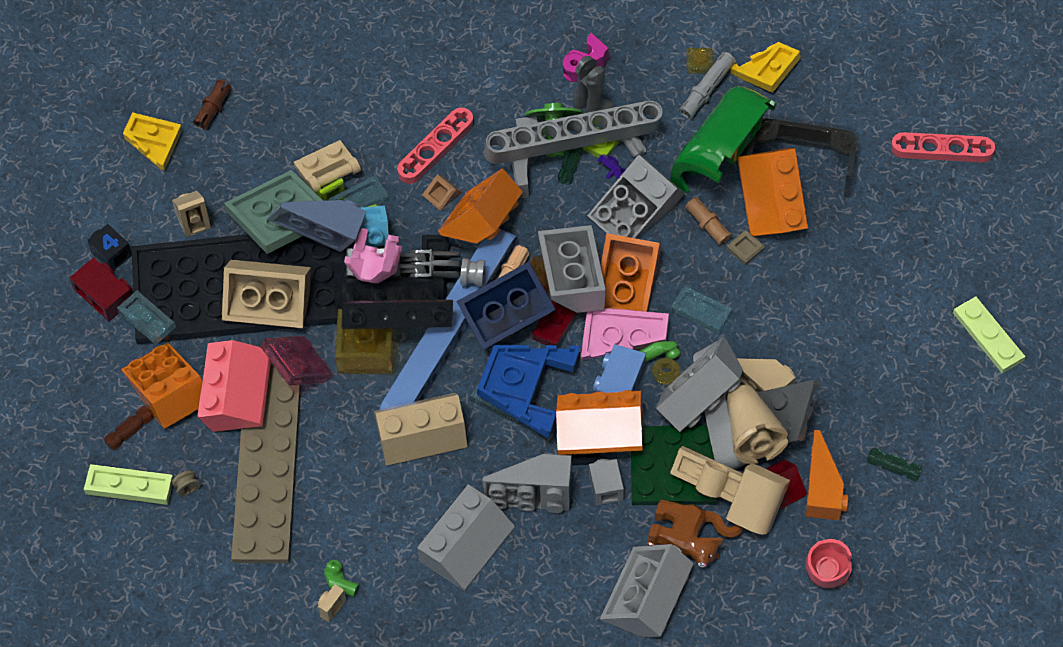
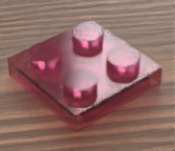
[260,336,333,386]

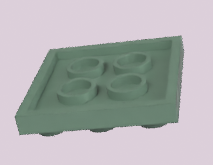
[224,170,323,254]

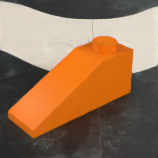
[806,430,848,521]

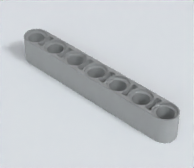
[484,101,663,164]

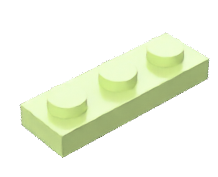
[953,297,1025,373]
[84,464,173,505]

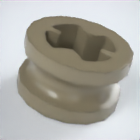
[172,470,201,497]

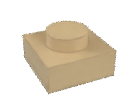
[318,584,346,623]

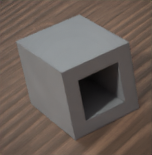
[589,459,624,505]

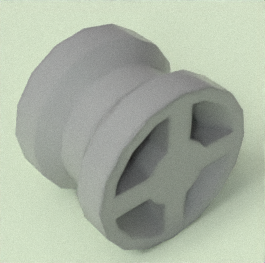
[460,258,486,287]

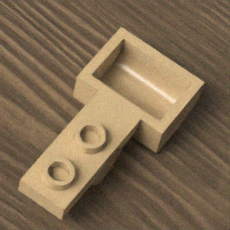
[670,446,790,534]

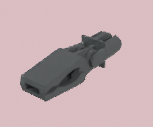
[345,249,461,278]

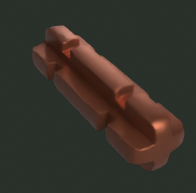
[104,406,153,450]

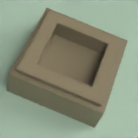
[727,230,765,266]

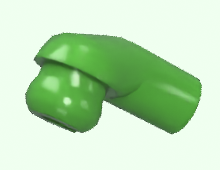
[640,341,680,362]
[324,560,359,597]

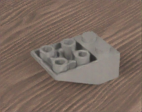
[587,155,685,239]
[483,454,572,513]

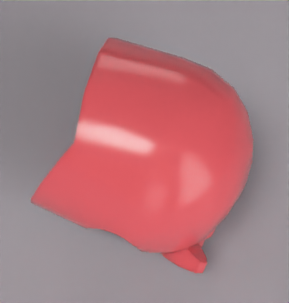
[805,539,852,588]

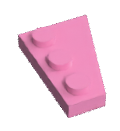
[581,308,669,361]

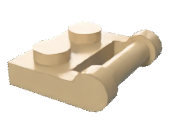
[294,140,361,193]

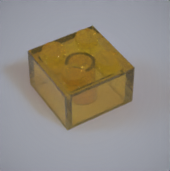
[335,309,395,374]

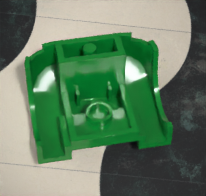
[670,86,776,194]

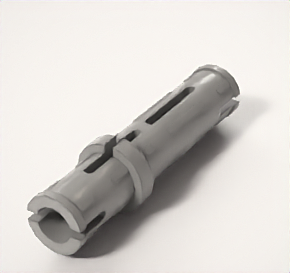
[678,52,736,120]

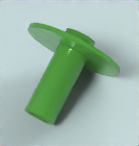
[525,103,583,158]

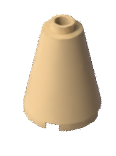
[727,385,788,464]

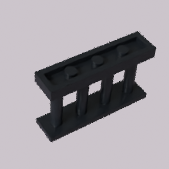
[334,277,453,329]

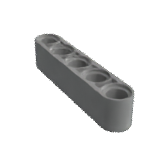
[693,341,747,470]

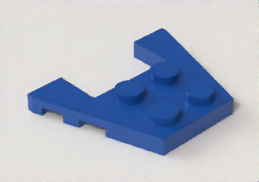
[477,345,580,438]

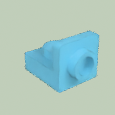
[360,206,389,247]

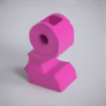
[563,33,609,82]

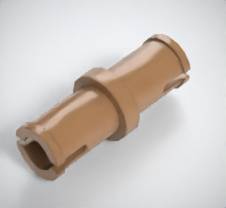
[685,197,732,246]

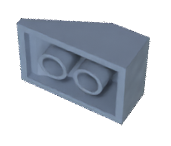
[267,200,366,252]

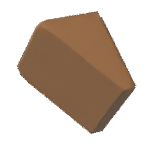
[422,174,462,211]

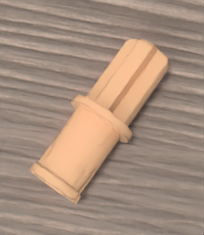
[497,245,529,279]

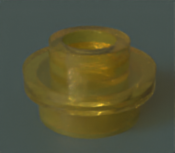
[652,358,680,384]

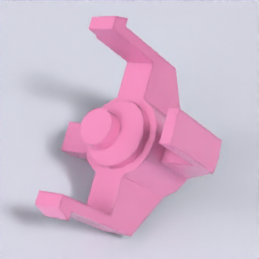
[344,228,402,284]

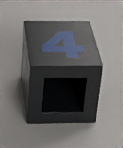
[88,224,132,271]

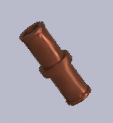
[193,79,232,130]

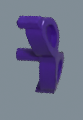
[597,154,626,180]

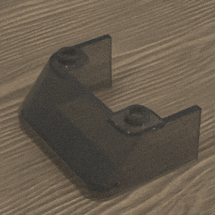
[747,114,858,198]

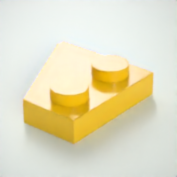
[730,42,801,93]
[123,112,182,171]

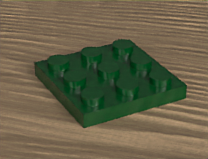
[631,426,717,505]

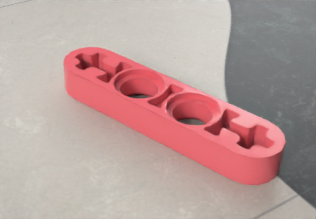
[397,108,473,184]
[891,132,995,162]

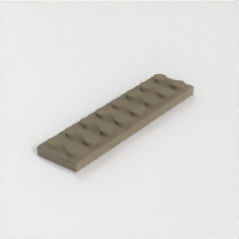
[231,360,302,563]

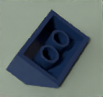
[456,261,555,349]

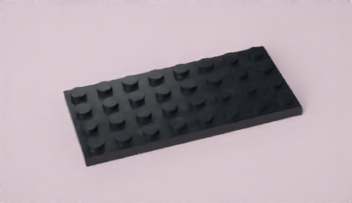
[131,234,350,344]

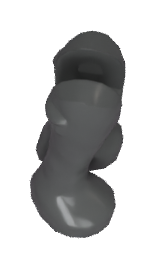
[572,56,614,113]

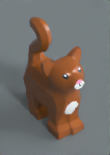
[647,500,743,567]

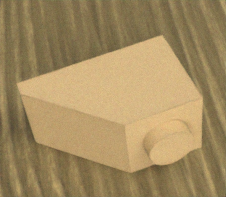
[172,191,211,237]
[737,359,796,392]

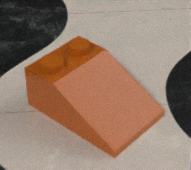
[600,233,662,312]

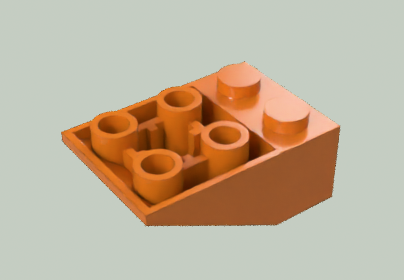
[121,342,203,429]

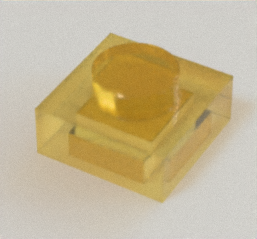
[686,48,713,74]

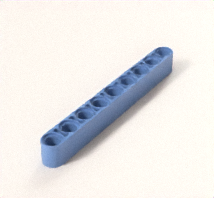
[379,228,518,410]

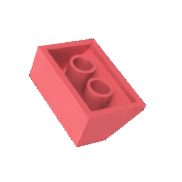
[198,340,272,432]

